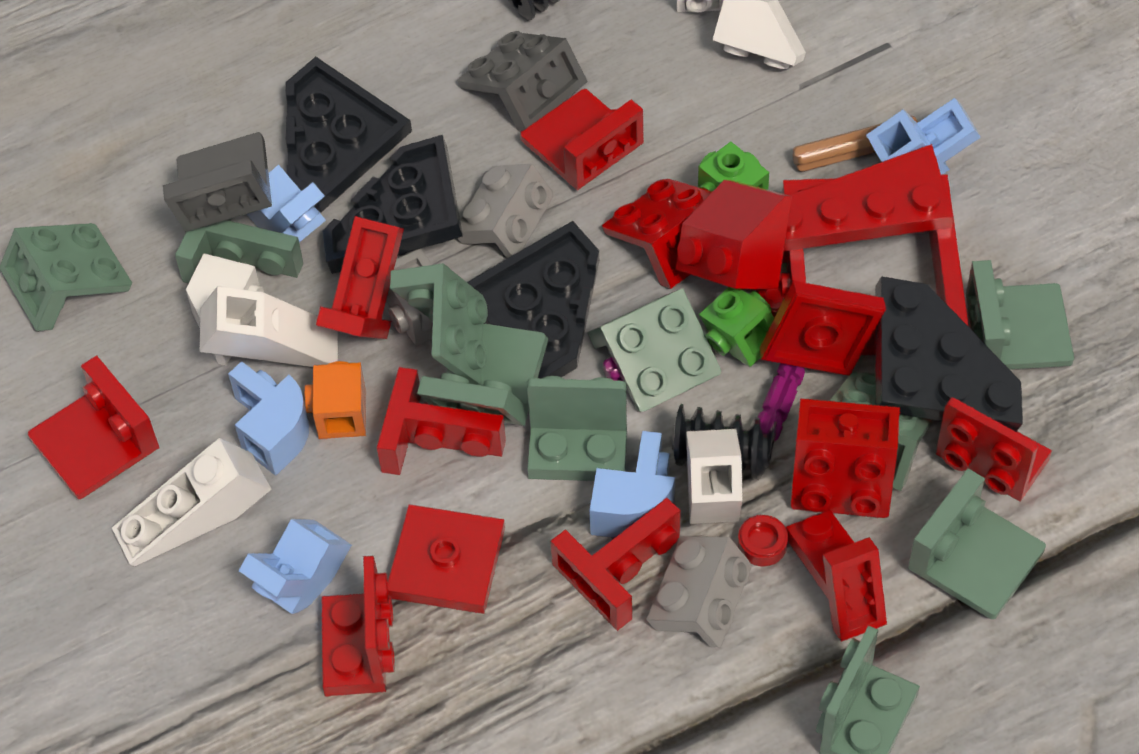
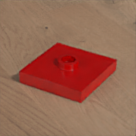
[759,280,886,376]
[388,504,505,614]

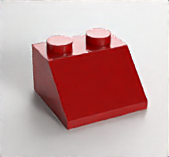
[676,180,792,289]

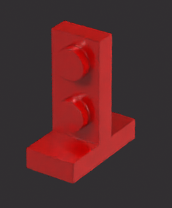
[316,216,404,339]
[377,367,506,475]
[550,498,680,631]
[786,510,887,642]

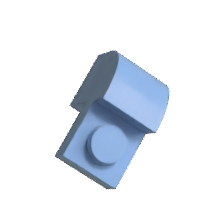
[866,98,981,175]
[247,165,326,242]
[228,361,309,476]
[589,431,675,538]
[239,519,352,614]

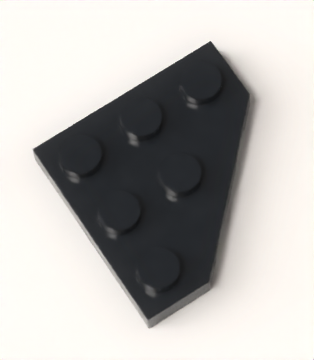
[286,56,412,212]
[323,134,463,274]
[467,221,600,379]
[875,276,1023,432]

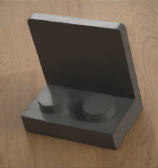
[457,31,588,131]
[163,132,272,232]

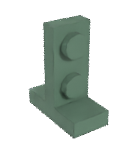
[175,218,304,283]

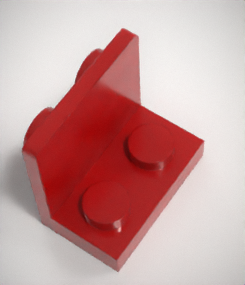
[521,89,644,191]
[602,179,713,289]
[28,355,160,499]
[936,397,1052,502]
[791,398,900,518]
[322,556,395,696]

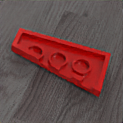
[784,144,954,251]

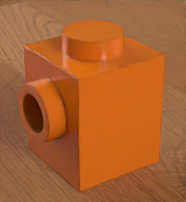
[305,361,366,439]

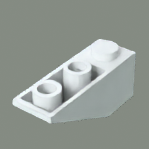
[200,286,338,367]
[112,438,272,567]

